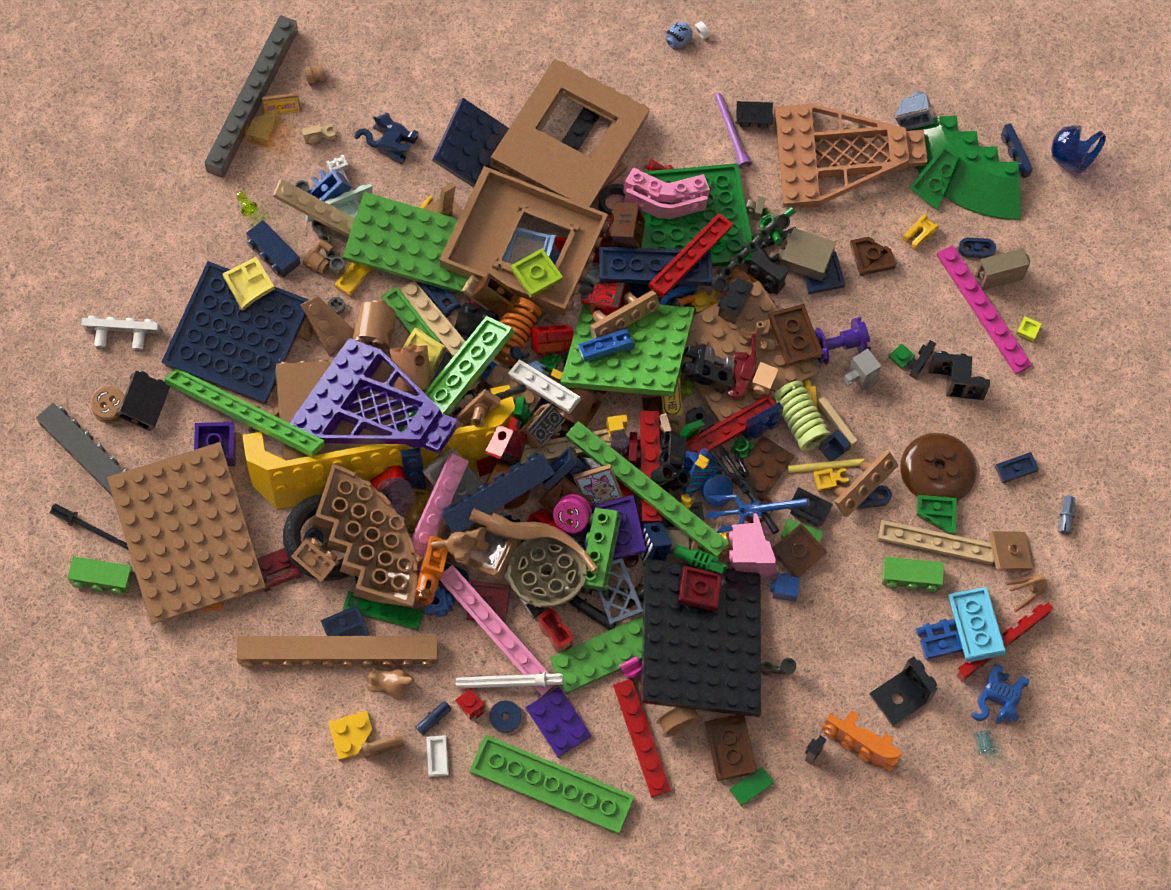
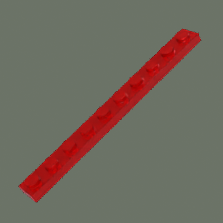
[618,394,780,497]

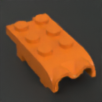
[822,710,903,772]

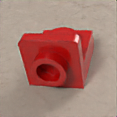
[455,688,486,719]

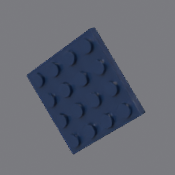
[432,98,509,188]

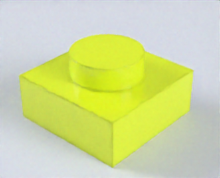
[1016,316,1042,342]

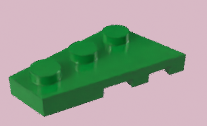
[909,144,960,210]

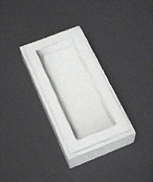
[426,735,449,777]

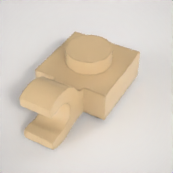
[302,124,336,144]

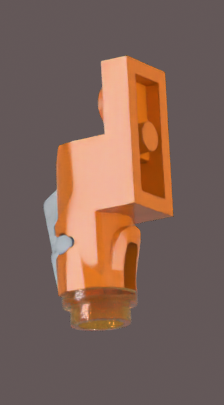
[415,535,448,606]

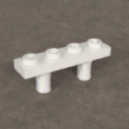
[81,316,161,351]

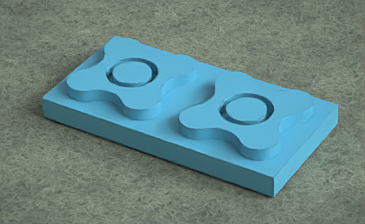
[948,587,1006,663]

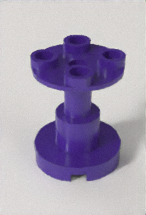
[815,317,871,365]

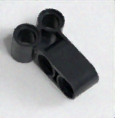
[650,431,692,491]

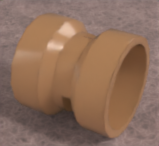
[304,63,327,85]

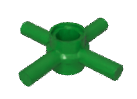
[752,207,796,245]

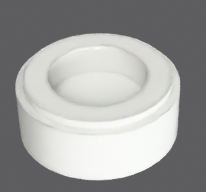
[695,21,710,40]

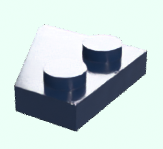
[320,605,370,636]

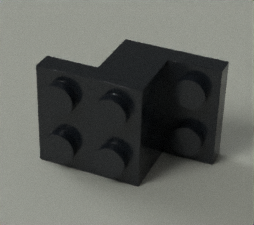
[929,351,990,401]

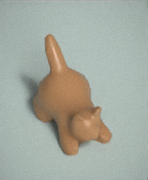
[431,526,489,561]
[367,668,413,700]

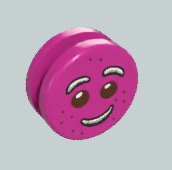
[553,494,592,533]

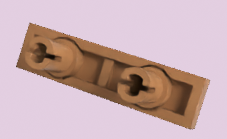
[590,290,660,339]
[454,389,501,428]
[834,450,899,517]

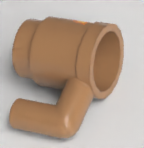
[303,239,334,274]

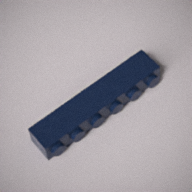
[441,452,555,533]

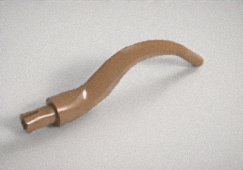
[469,508,599,574]

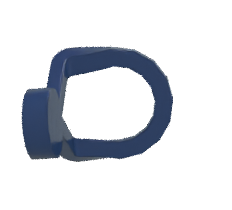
[509,346,530,369]

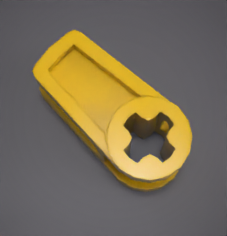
[902,214,939,250]

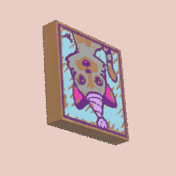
[574,464,624,506]

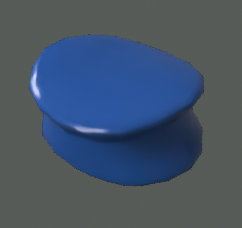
[701,474,733,507]

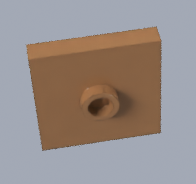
[989,531,1033,571]

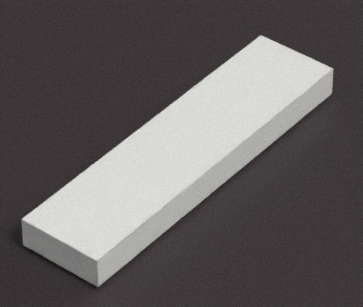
[508,359,581,414]

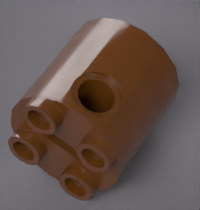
[555,387,601,436]

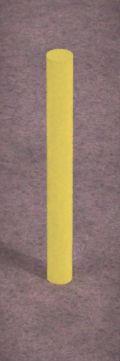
[788,458,864,473]

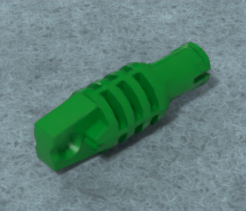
[673,545,728,574]

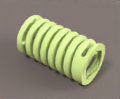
[772,381,831,451]

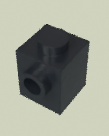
[685,406,714,434]

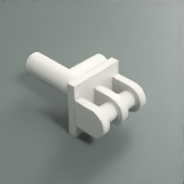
[326,155,353,192]

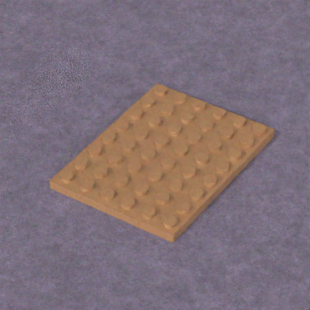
[107,442,266,625]

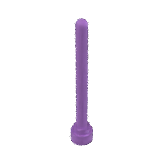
[715,93,752,169]

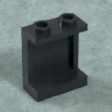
[114,371,171,431]

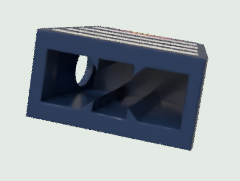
[640,520,672,566]

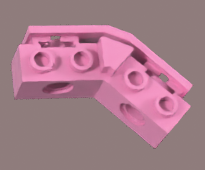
[623,168,710,219]

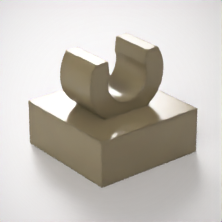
[746,196,766,221]

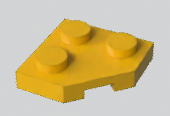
[328,711,373,761]

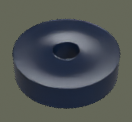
[489,700,521,733]

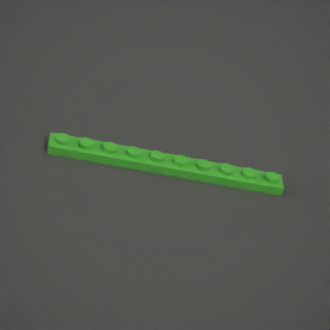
[165,369,325,457]
[565,421,729,557]

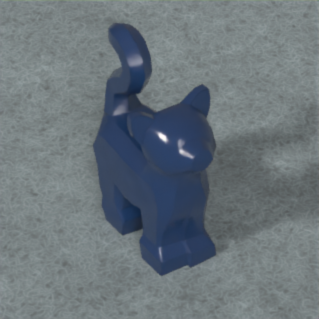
[354,113,419,164]

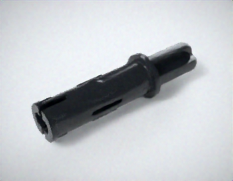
[568,595,617,630]

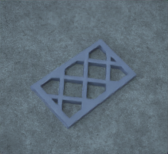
[597,558,643,625]

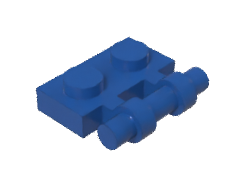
[916,619,963,660]

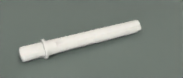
[455,672,564,689]

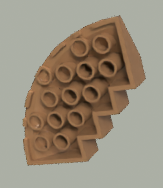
[313,464,417,607]

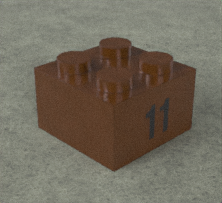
[609,202,646,248]

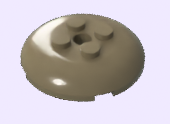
[507,537,587,608]

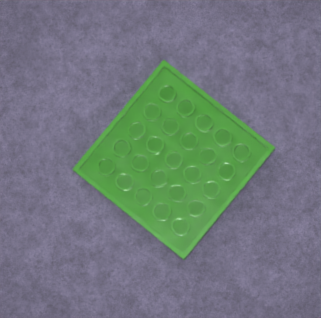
[560,304,695,397]

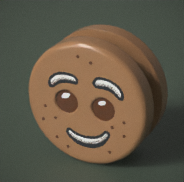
[90,386,125,423]

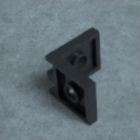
[869,656,938,726]

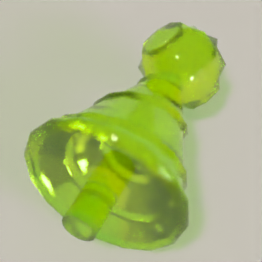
[236,191,258,216]

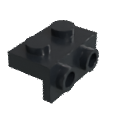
[736,101,773,128]
[789,487,833,527]

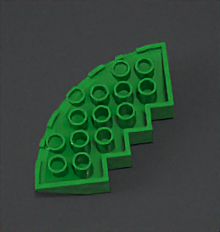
[906,116,1021,220]

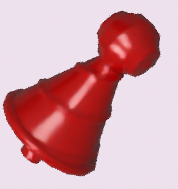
[645,158,674,171]

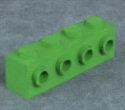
[583,508,621,591]

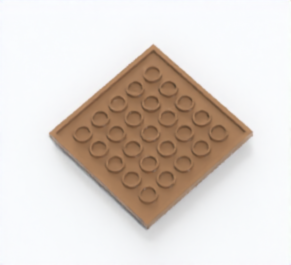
[682,281,819,422]

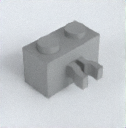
[843,349,881,390]

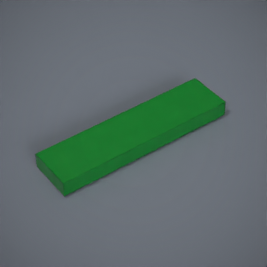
[343,591,424,631]

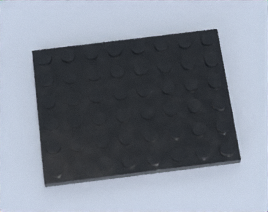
[641,558,761,717]

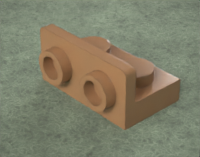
[291,538,340,582]

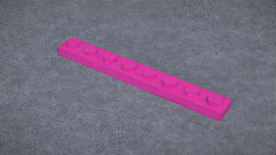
[936,245,1032,375]

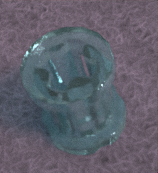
[973,730,996,755]

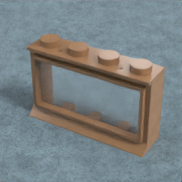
[438,522,522,583]

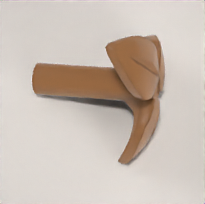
[739,319,771,350]

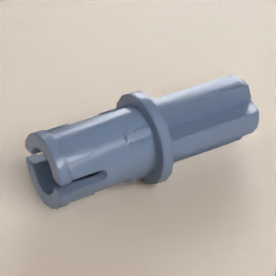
[1058,495,1076,535]

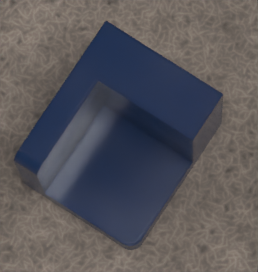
[819,430,850,461]

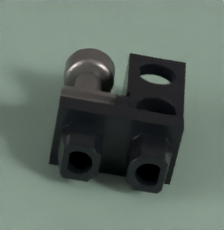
[682,343,734,394]

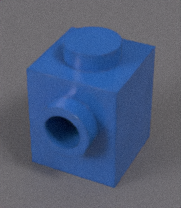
[770,573,800,602]

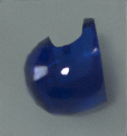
[1051,125,1106,173]

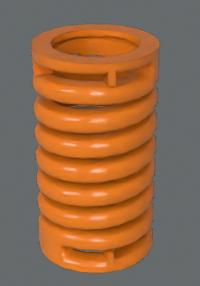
[493,297,542,366]

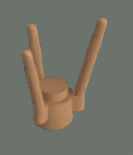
[1005,573,1048,612]

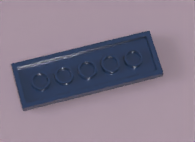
[599,247,712,286]

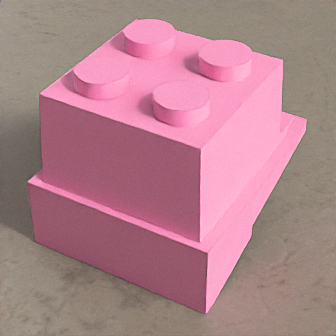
[729,514,779,578]

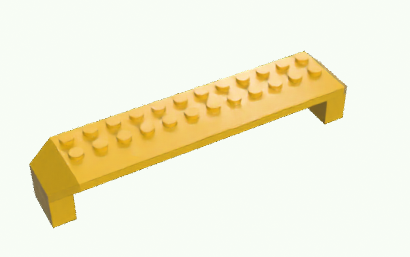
[243,385,515,510]

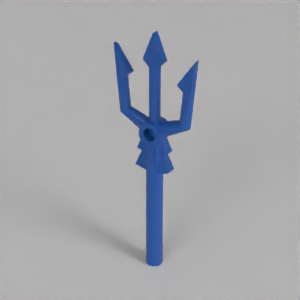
[705,495,810,533]

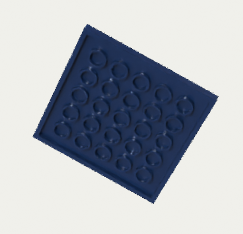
[162,261,309,404]

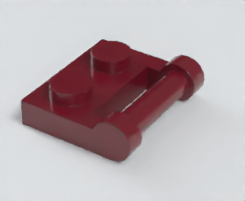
[257,548,302,592]

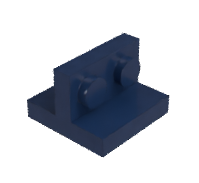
[543,446,590,490]

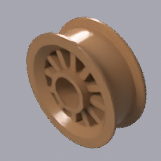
[656,707,703,738]

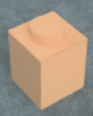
[750,362,778,395]

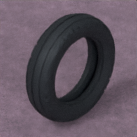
[283,494,350,581]

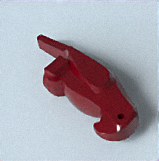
[727,334,756,401]

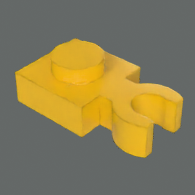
[690,291,720,314]
[813,468,849,492]

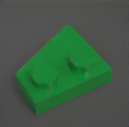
[916,495,957,535]

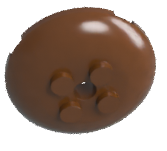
[900,433,977,501]

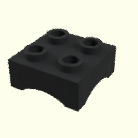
[747,249,789,295]

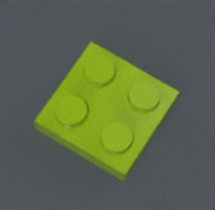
[510,248,563,298]

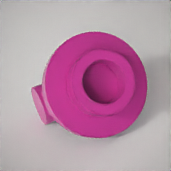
[619,656,642,679]

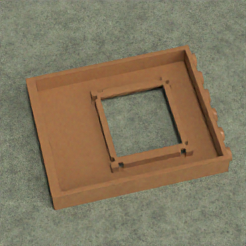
[490,58,650,208]
[439,166,610,316]

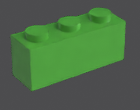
[67,556,134,595]
[882,557,944,592]

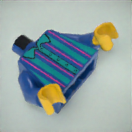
[680,449,723,509]

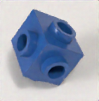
[423,587,454,617]

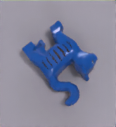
[971,663,1030,724]

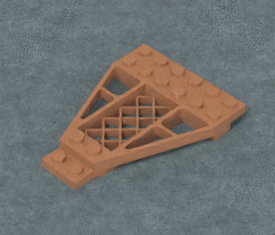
[775,104,927,208]

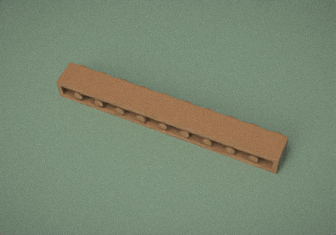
[237,636,438,667]

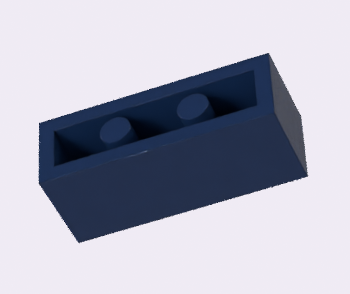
[246,220,301,277]

